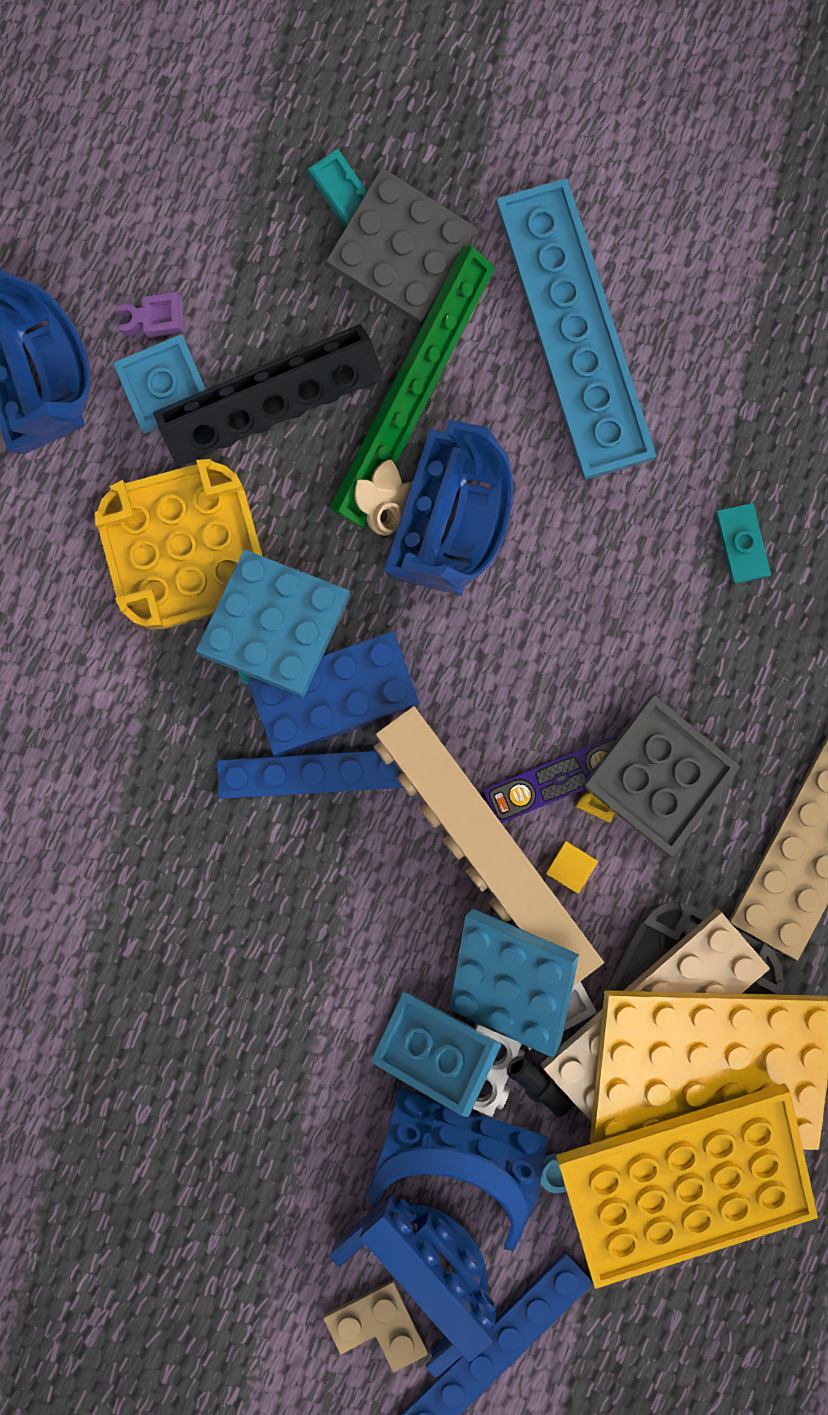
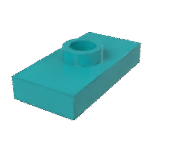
[306,149,367,229]
[715,503,771,585]

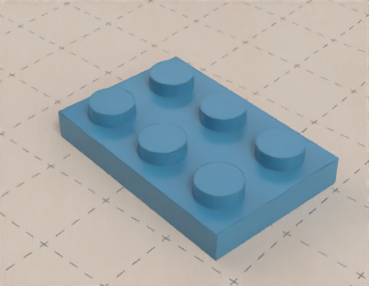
[371,992,502,1117]

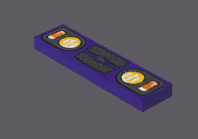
[482,733,621,823]

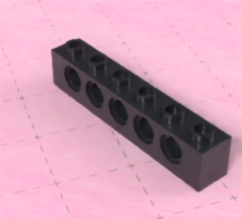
[153,323,384,466]

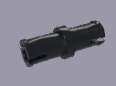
[507,1056,573,1117]

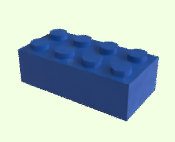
[248,631,420,757]

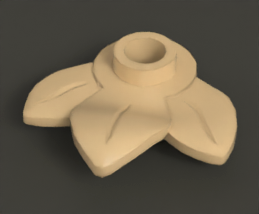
[354,459,413,536]

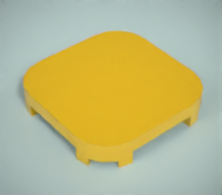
[95,459,262,630]

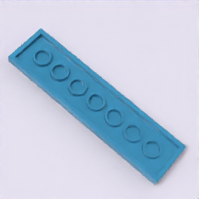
[496,178,657,481]

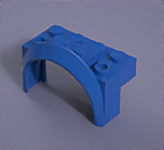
[0,269,90,455]
[384,420,513,596]
[365,1089,548,1250]
[329,1193,496,1379]

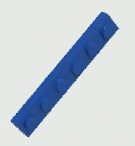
[217,751,403,799]
[399,1251,593,1415]

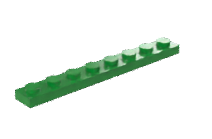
[329,246,495,528]

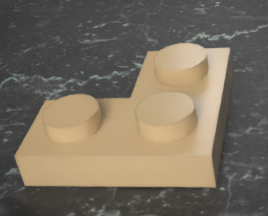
[323,1279,429,1373]

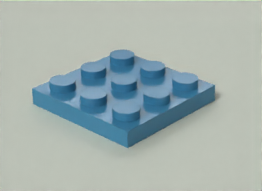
[196,549,351,698]
[449,909,580,1058]

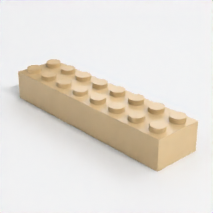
[373,706,604,986]

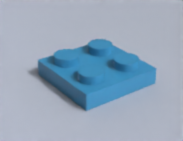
[113,334,206,434]

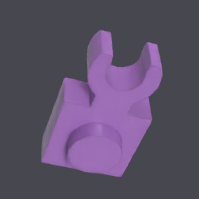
[117,292,184,338]

